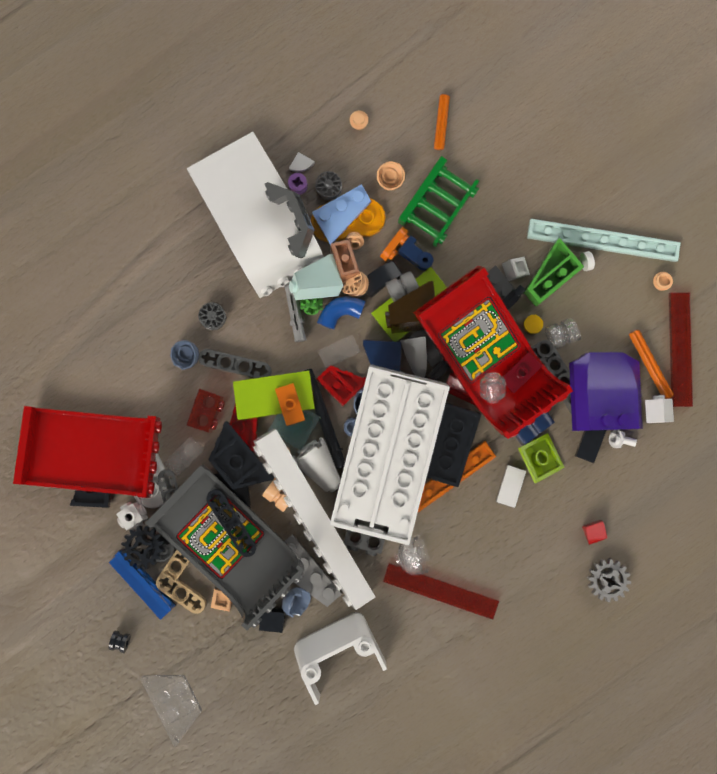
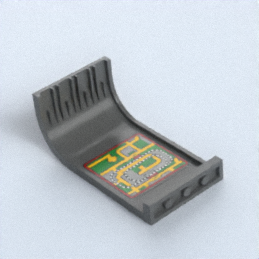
[145,464,304,631]

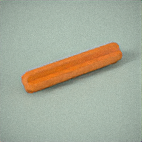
[434,94,450,150]

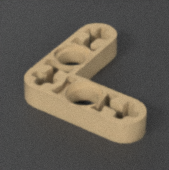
[156,550,206,614]

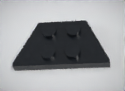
[208,421,275,490]

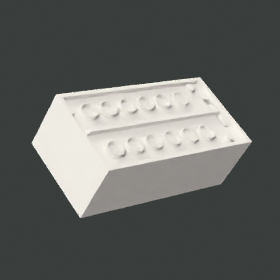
[330,364,450,545]

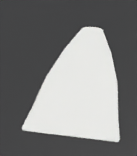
[400,336,427,378]

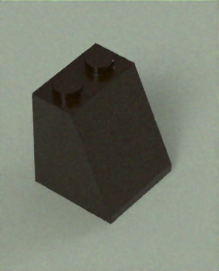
[385,281,435,334]

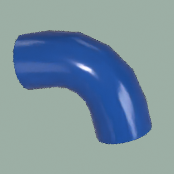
[317,296,366,330]

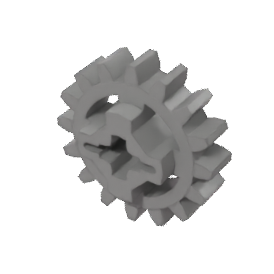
[587,558,631,602]

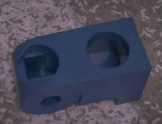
[398,235,434,271]

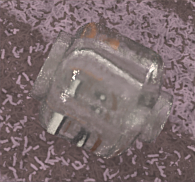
[480,372,506,403]

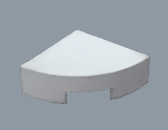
[289,152,315,172]

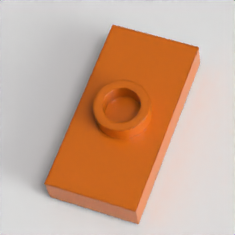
[275,383,306,426]

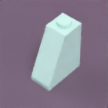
[289,254,343,300]

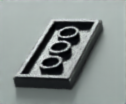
[426,403,482,487]

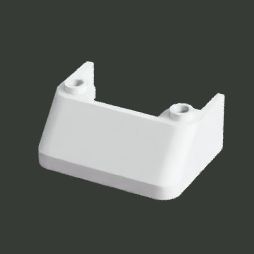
[294,612,387,705]

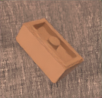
[331,239,360,282]

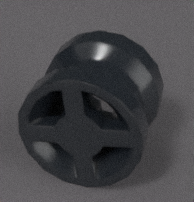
[109,631,131,654]

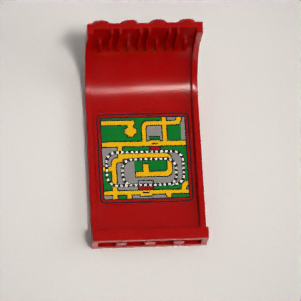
[413,266,573,439]

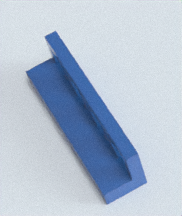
[109,549,176,620]

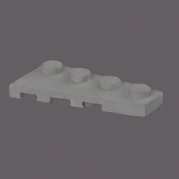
[285,534,342,607]

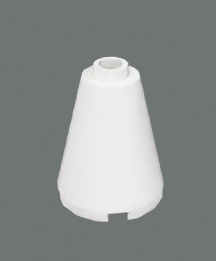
[293,437,341,492]

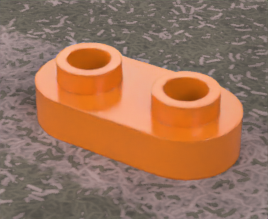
[380,227,410,261]

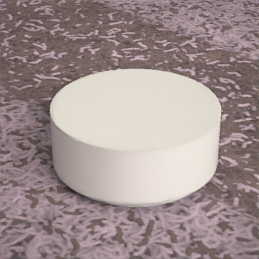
[580,251,595,271]

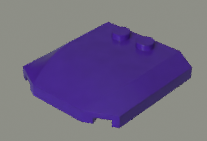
[569,352,643,431]

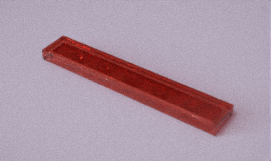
[669,293,693,407]
[383,563,499,620]

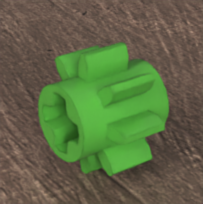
[300,298,323,315]

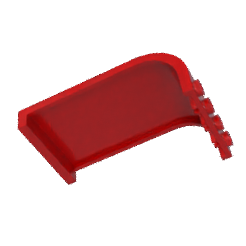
[13,406,162,498]

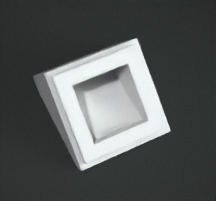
[502,257,530,281]

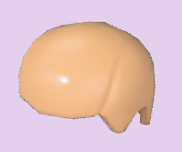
[377,161,405,191]

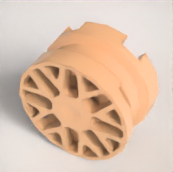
[341,272,369,298]

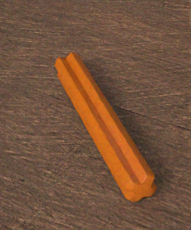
[629,330,673,399]

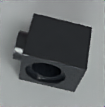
[258,608,286,633]

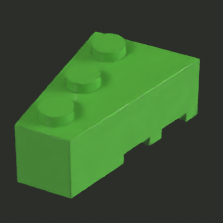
[524,238,584,307]

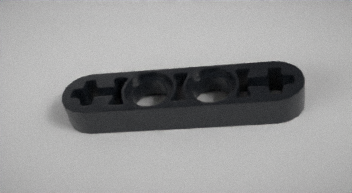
[206,489,257,557]

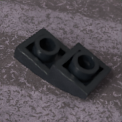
[366,260,402,298]

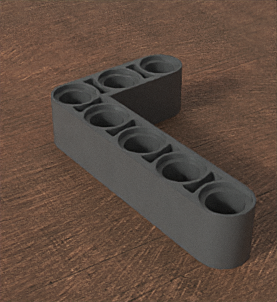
[531,340,572,415]

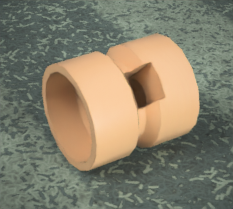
[262,479,288,512]

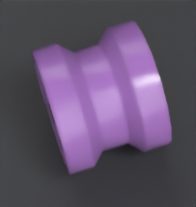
[288,173,308,195]

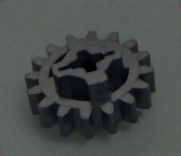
[121,525,165,569]

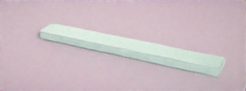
[527,219,681,262]

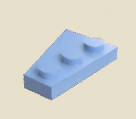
[312,184,371,246]

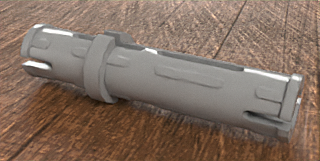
[284,285,307,342]

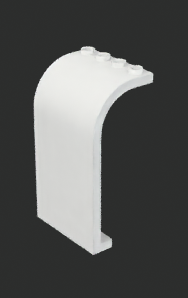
[187,132,324,298]

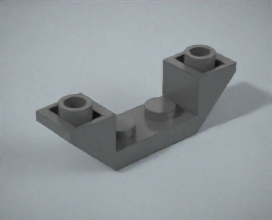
[265,182,315,259]

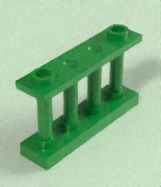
[398,156,479,247]

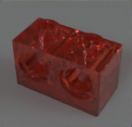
[187,389,225,433]

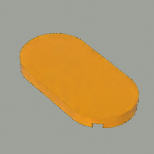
[310,198,385,242]

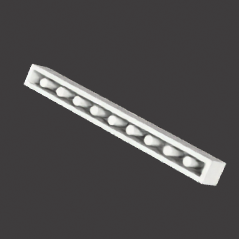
[253,429,375,610]

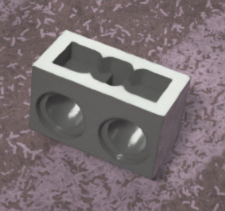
[344,530,385,556]

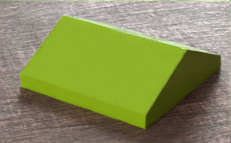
[518,433,565,483]

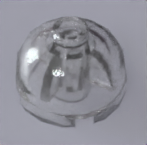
[395,535,430,575]

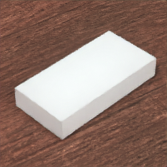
[496,465,526,508]

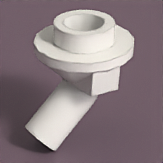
[609,430,637,448]

